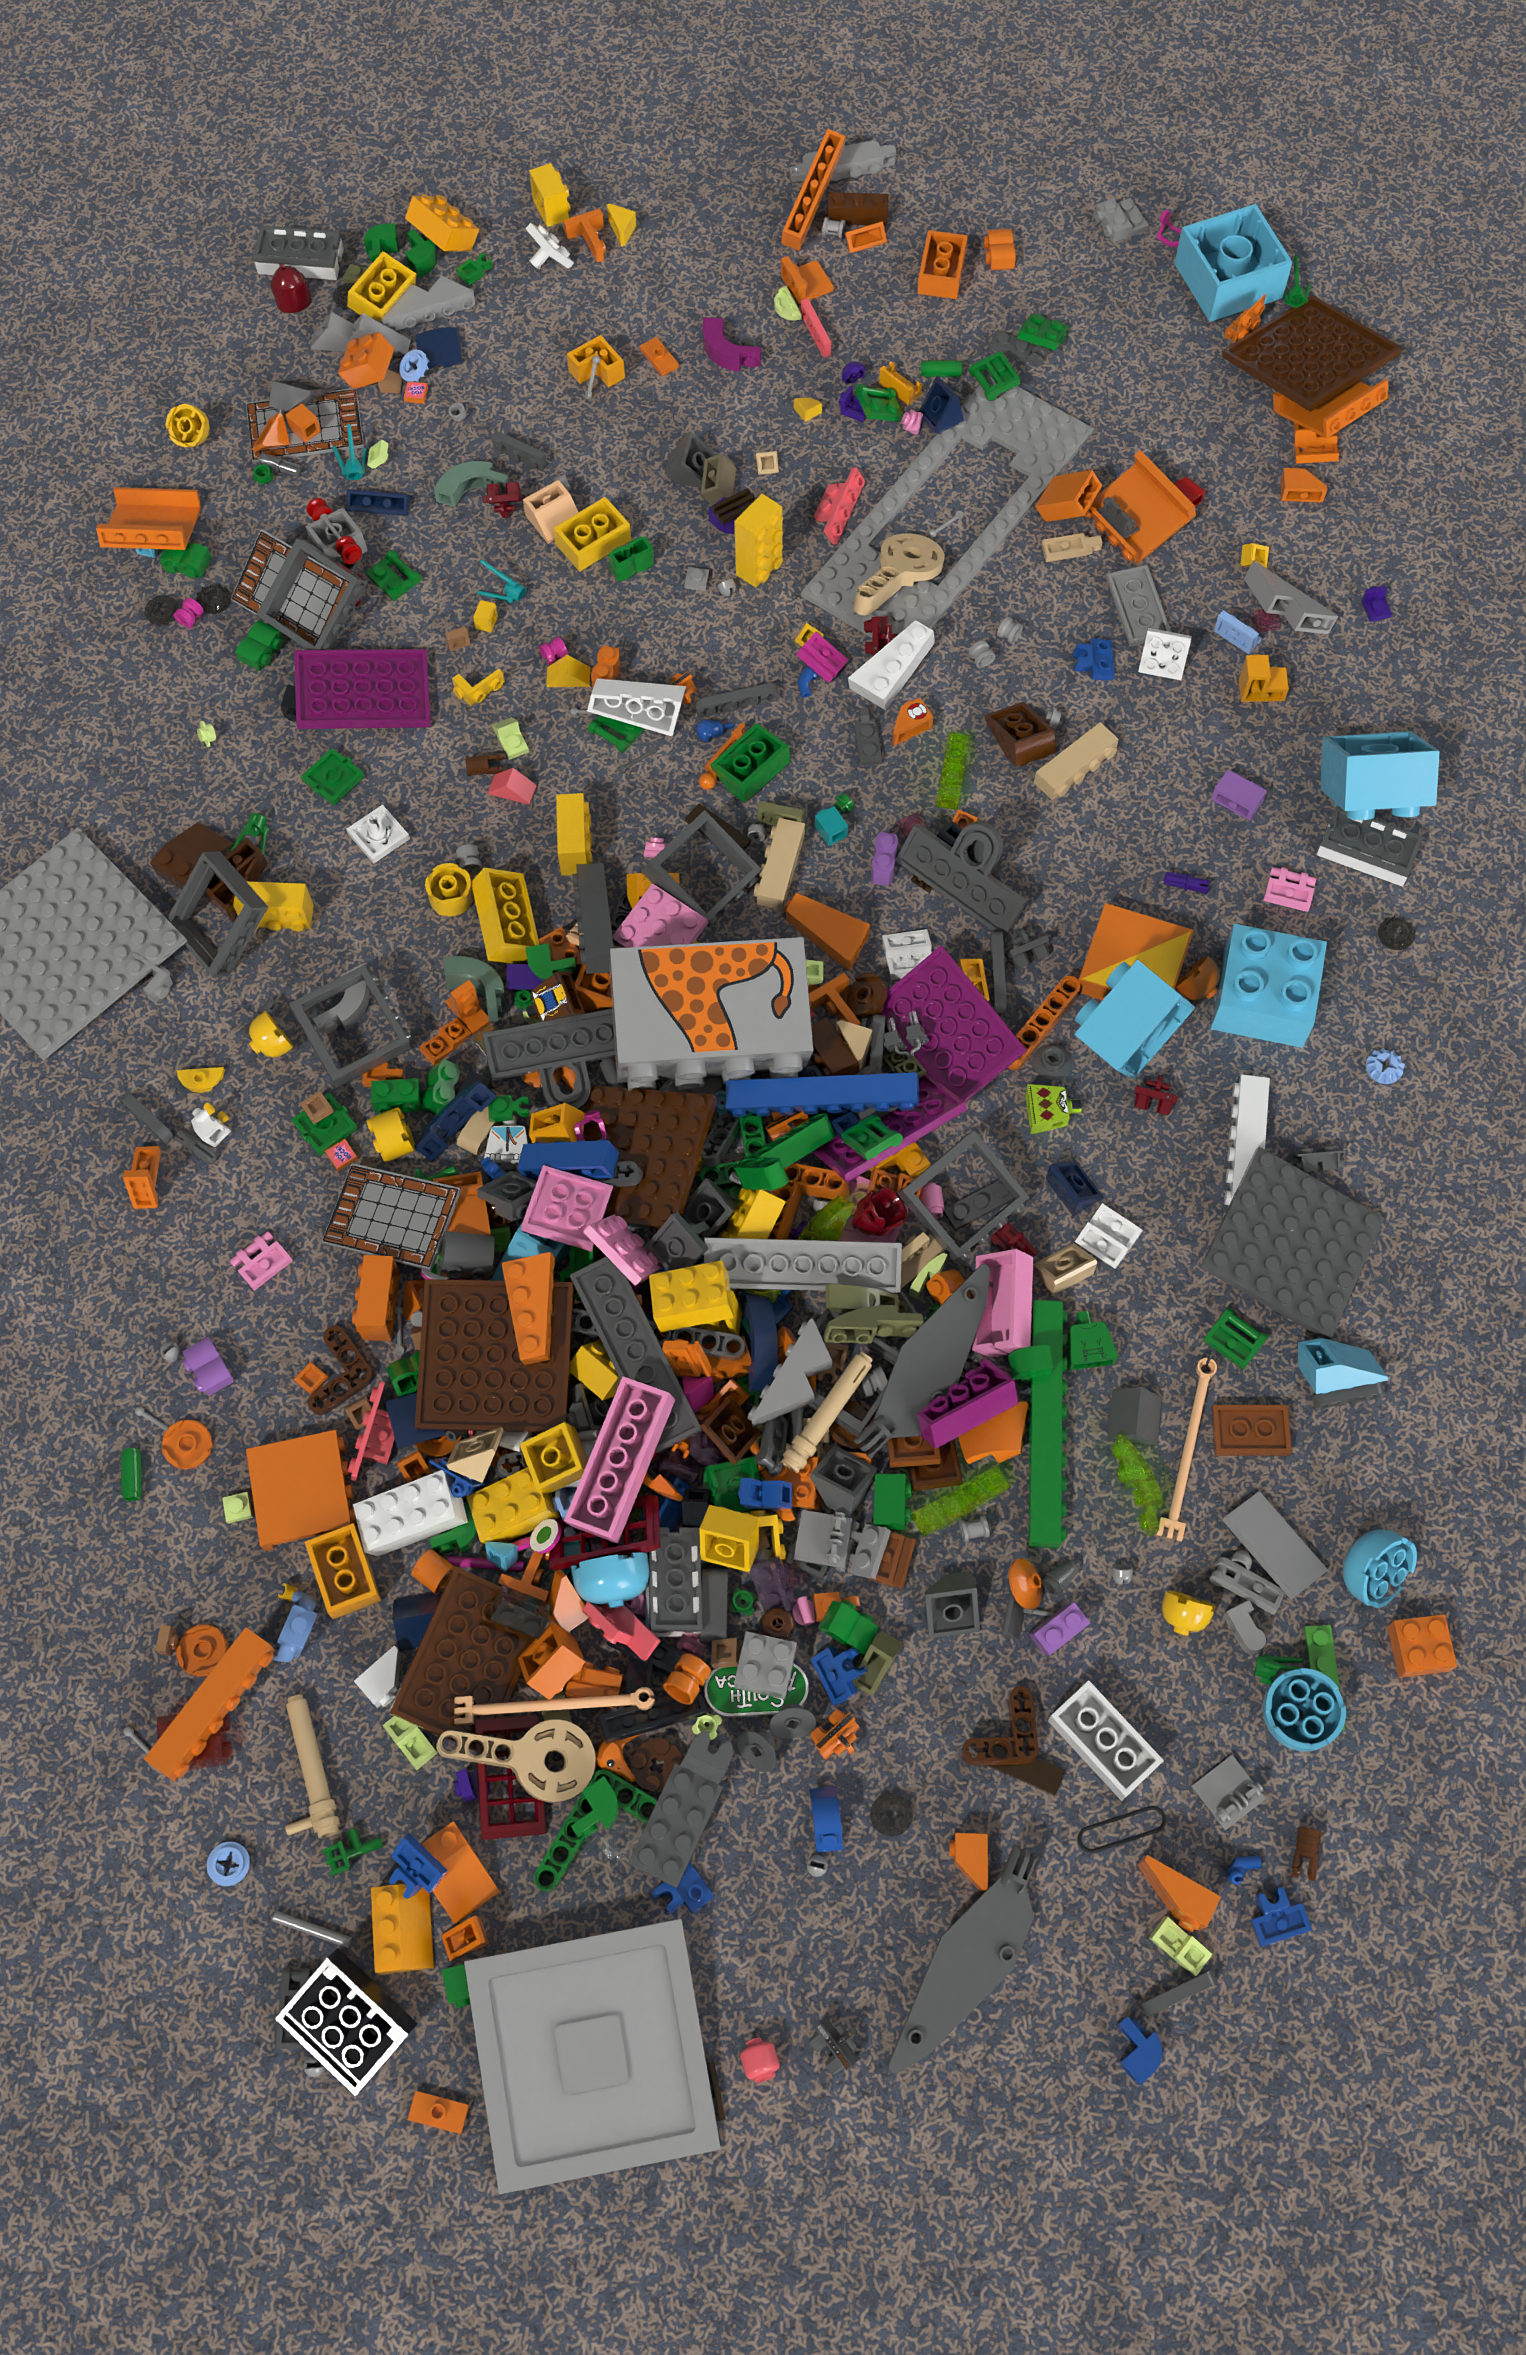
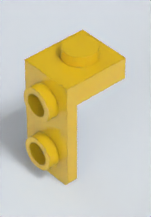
[452,669,505,706]
[750,1510,785,1566]

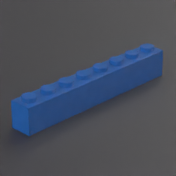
[726,1072,919,1117]

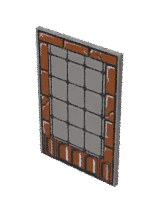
[246,388,364,463]
[230,529,350,645]
[321,1163,462,1271]

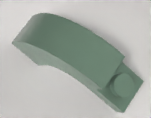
[434,461,510,508]
[443,956,505,1022]

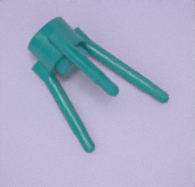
[332,424,367,481]
[477,559,527,604]

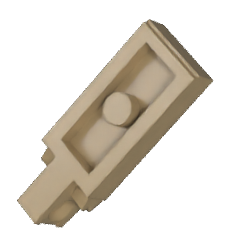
[1041,533,1102,562]

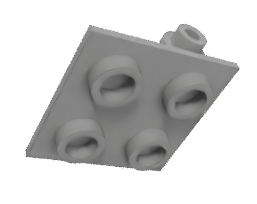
[794,1510,852,1568]
[1191,1755,1266,1830]

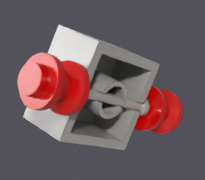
[305,498,368,564]

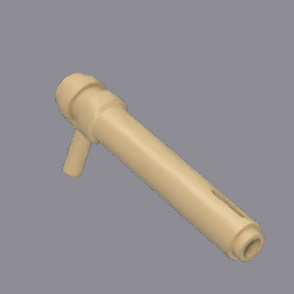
[781,1352,873,1473]
[285,1695,340,1839]

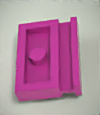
[796,632,848,683]

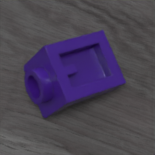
[1361,586,1392,622]

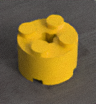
[425,863,474,916]
[366,1107,416,1162]

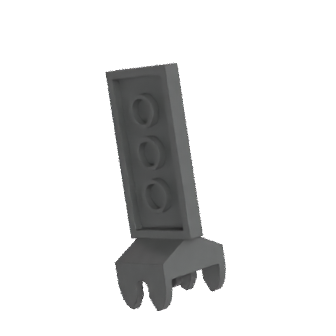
[628,1731,733,1888]

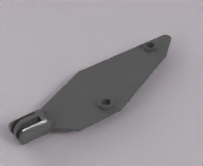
[853,1264,990,1459]
[888,1844,1038,2073]

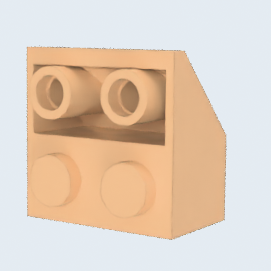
[523,480,579,544]

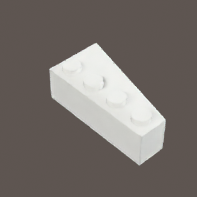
[848,620,935,710]
[587,679,686,736]

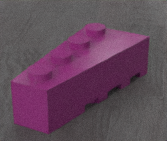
[917,1358,1019,1449]

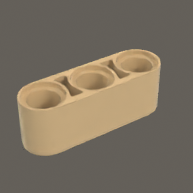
[457,1089,505,1156]

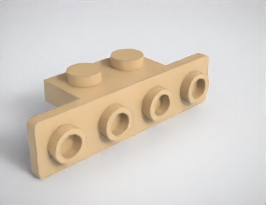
[890,1232,955,1294]

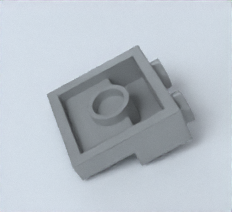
[1094,198,1149,243]

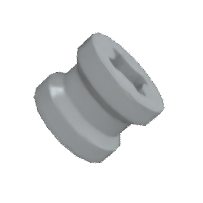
[997,617,1023,644]
[968,641,996,669]

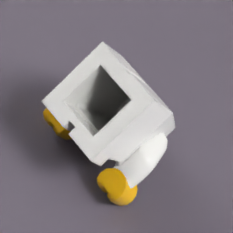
[191,1102,231,1148]

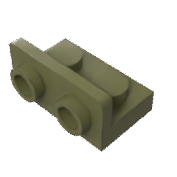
[757,801,806,826]

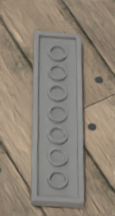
[703,1237,902,1292]

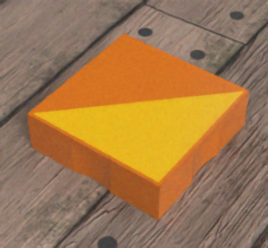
[1078,903,1194,1000]

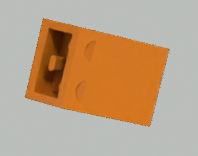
[433,1171,491,1243]

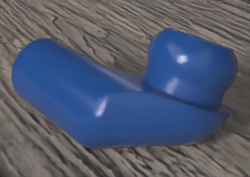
[797,667,818,698]
[1226,1855,1262,1885]

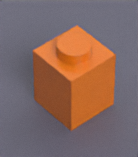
[285,403,321,443]

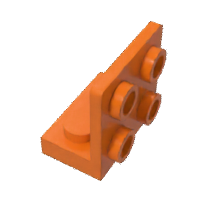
[781,256,834,304]
[775,1457,822,1513]

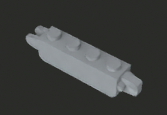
[789,140,896,182]

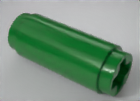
[921,360,962,377]
[121,1448,142,1502]

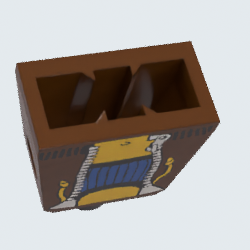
[526,971,585,1022]

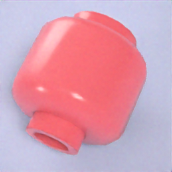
[740,2037,780,2083]

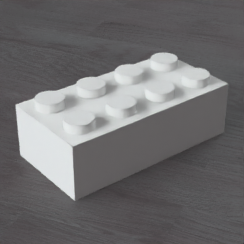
[353,1470,468,1556]
[1048,1680,1164,1801]

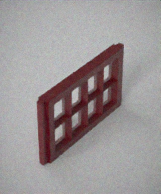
[549,1494,661,1570]
[474,1715,546,1840]

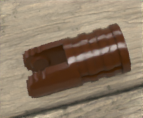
[465,753,507,776]
[1291,1827,1322,1881]

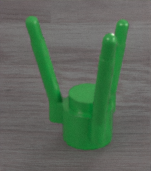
[1283,255,1311,308]
[230,813,269,855]
[1254,1654,1304,1685]

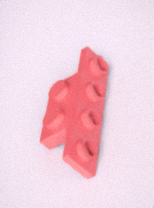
[814,467,865,544]
[348,1381,395,1482]
[582,1600,660,1661]

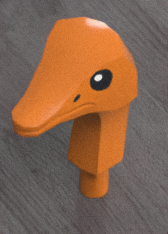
[595,1733,643,1783]

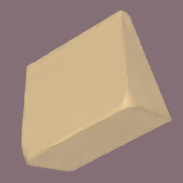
[755,451,779,475]

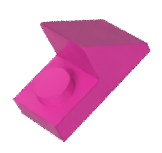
[682,1376,715,1413]

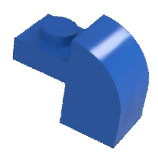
[738,1478,792,1510]
[809,1786,843,1853]
[1116,2016,1162,2085]

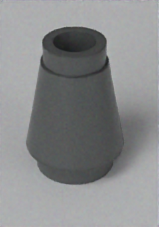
[1041,1560,1079,1596]

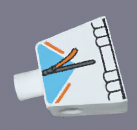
[484,1115,528,1170]

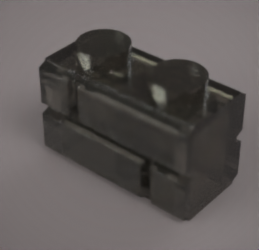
[491,1585,550,1639]

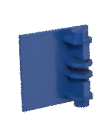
[429,1456,490,1498]

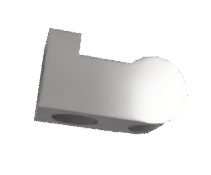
[1223,1600,1266,1654]

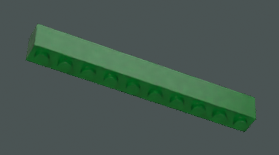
[1028,1300,1067,1549]

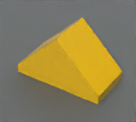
[606,204,637,247]
[546,655,591,687]

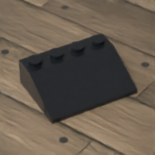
[275,1948,418,2096]

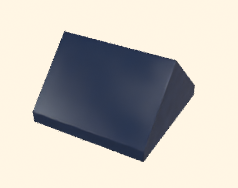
[919,376,964,434]
[1046,1160,1104,1216]
[393,1591,443,1651]

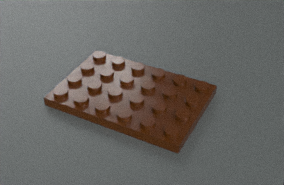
[388,1566,548,1752]

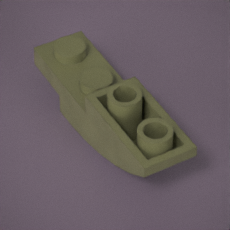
[826,1284,908,1314]
[823,1305,924,1344]

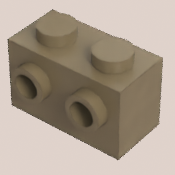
[701,453,736,505]

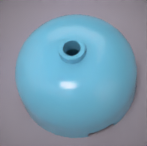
[1343,1529,1417,1608]
[571,1553,650,1608]
[1263,1668,1346,1752]

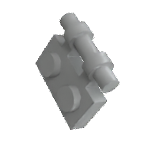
[835,1521,891,1579]

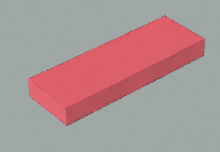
[801,298,831,358]

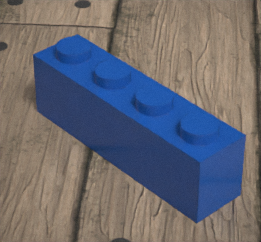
[517,1139,619,1181]

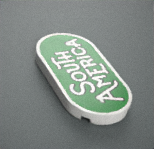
[704,1664,809,1718]

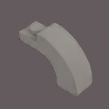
[313,964,370,1035]

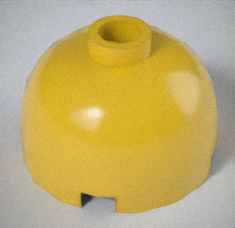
[166,404,210,448]
[249,1011,293,1058]
[1162,1590,1216,1636]

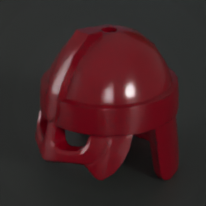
[270,263,312,313]
[851,1186,908,1236]

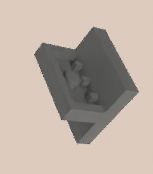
[646,1212,710,1271]

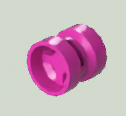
[173,598,204,629]
[539,636,568,665]

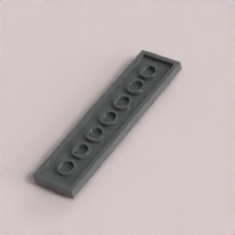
[570,1256,703,1454]

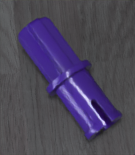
[1163,872,1210,894]

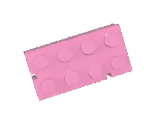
[972,1249,1033,1357]

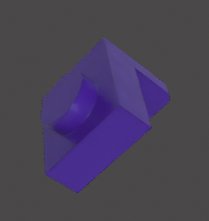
[839,386,866,422]
[453,1769,491,1802]

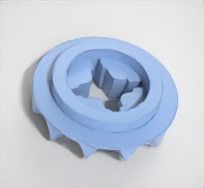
[399,350,429,382]
[1366,1048,1405,1084]
[207,1842,250,1886]

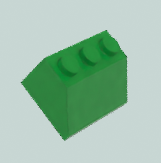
[710,723,791,803]

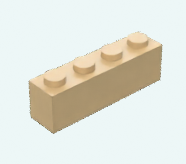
[1034,722,1119,800]
[754,818,805,910]

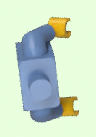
[272,1583,318,1662]

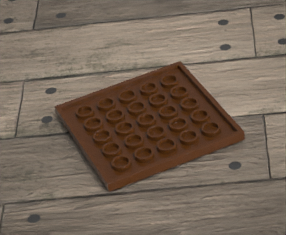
[1222,295,1402,412]
[583,1086,718,1230]
[415,1279,574,1433]

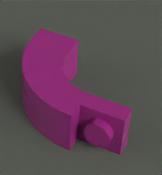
[702,317,761,372]

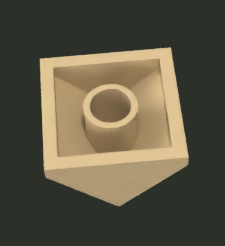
[836,1020,872,1071]
[1033,1243,1097,1296]
[446,1427,504,1483]

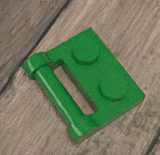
[968,351,1020,401]
[856,384,903,422]
[365,550,422,601]
[588,715,645,753]
[841,1115,903,1161]
[1203,1307,1269,1370]

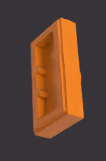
[640,337,679,377]
[407,2091,470,2134]

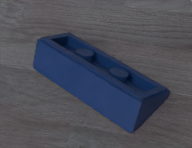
[345,489,412,516]

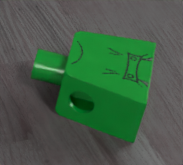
[1068,1311,1118,1371]

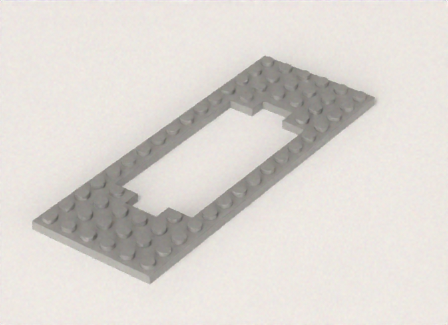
[801,375,1094,639]

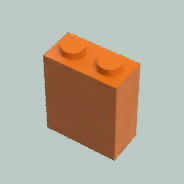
[1035,470,1103,522]

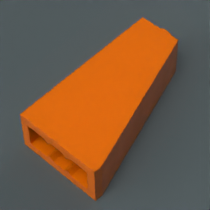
[784,893,870,971]

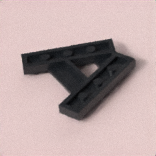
[599,1640,711,1744]

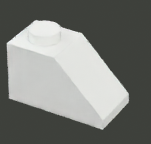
[354,1646,401,1708]

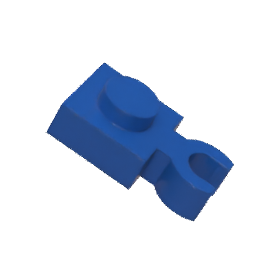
[480,1156,506,1182]

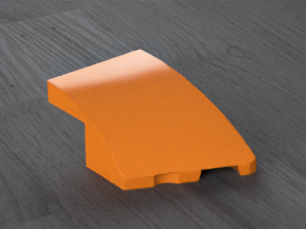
[1294,423,1339,464]
[958,1401,1030,1464]

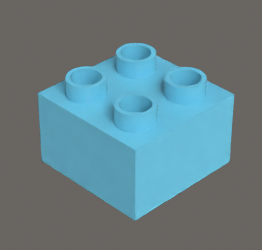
[1175,204,1292,322]
[1320,731,1440,820]
[1211,924,1327,1048]
[1074,959,1196,1079]

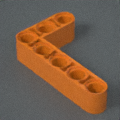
[1007,976,1080,1070]
[768,1163,850,1240]

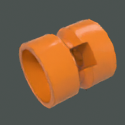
[663,1653,711,1705]

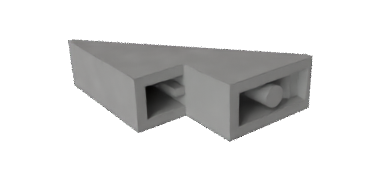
[381,276,475,332]
[311,312,411,357]
[1245,561,1338,634]
[747,1318,832,1427]

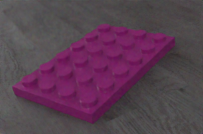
[294,649,431,729]
[879,945,1027,1103]
[812,1074,967,1182]

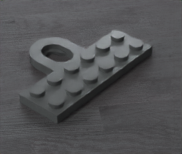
[895,821,1027,939]
[482,1009,615,1110]

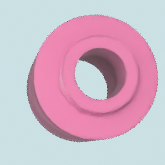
[919,1182,945,1219]

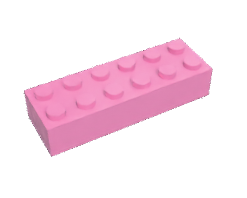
[564,1376,675,1544]

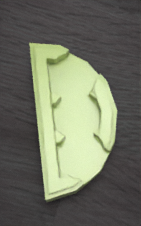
[774,285,802,321]

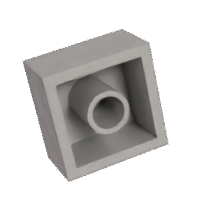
[734,1631,797,1700]

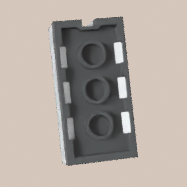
[253,225,344,280]
[1317,805,1423,887]
[644,1527,703,1637]

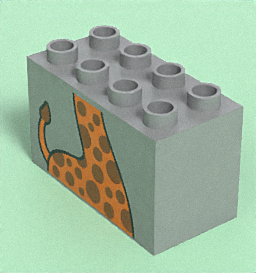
[609,937,813,1091]

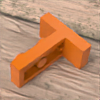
[563,208,606,263]
[809,972,861,1026]
[445,980,492,1036]
[123,1146,161,1209]
[498,1551,550,1606]

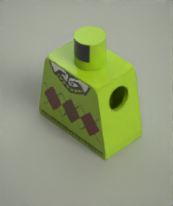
[1025,1084,1082,1134]

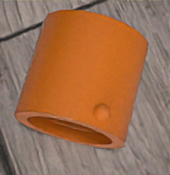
[411,1549,455,1594]

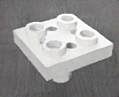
[526,223,574,269]
[1138,628,1191,680]
[346,805,410,864]

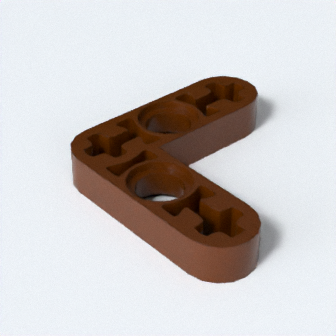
[308,1325,374,1415]
[961,1686,1039,1766]

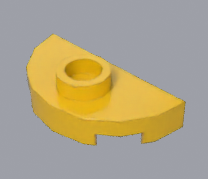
[177,1067,225,1093]

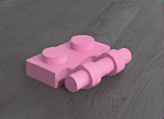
[1263,867,1317,912]
[229,1231,293,1291]

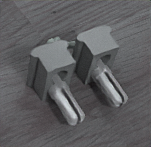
[884,1011,929,1058]

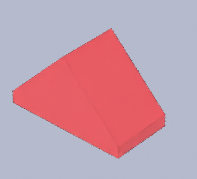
[488,768,537,805]

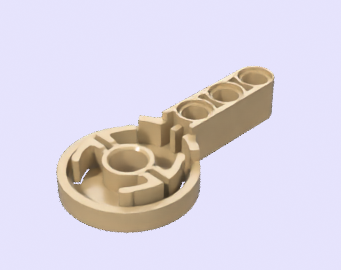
[854,533,945,615]
[436,1720,596,1803]

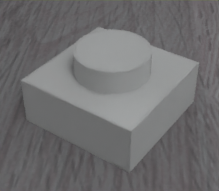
[685,567,709,591]

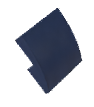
[415,327,463,369]
[385,1393,446,1449]

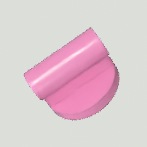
[901,409,923,434]
[644,837,668,858]
[625,1590,646,1615]
[793,1596,816,1626]

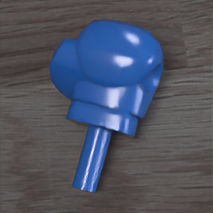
[696,720,734,743]

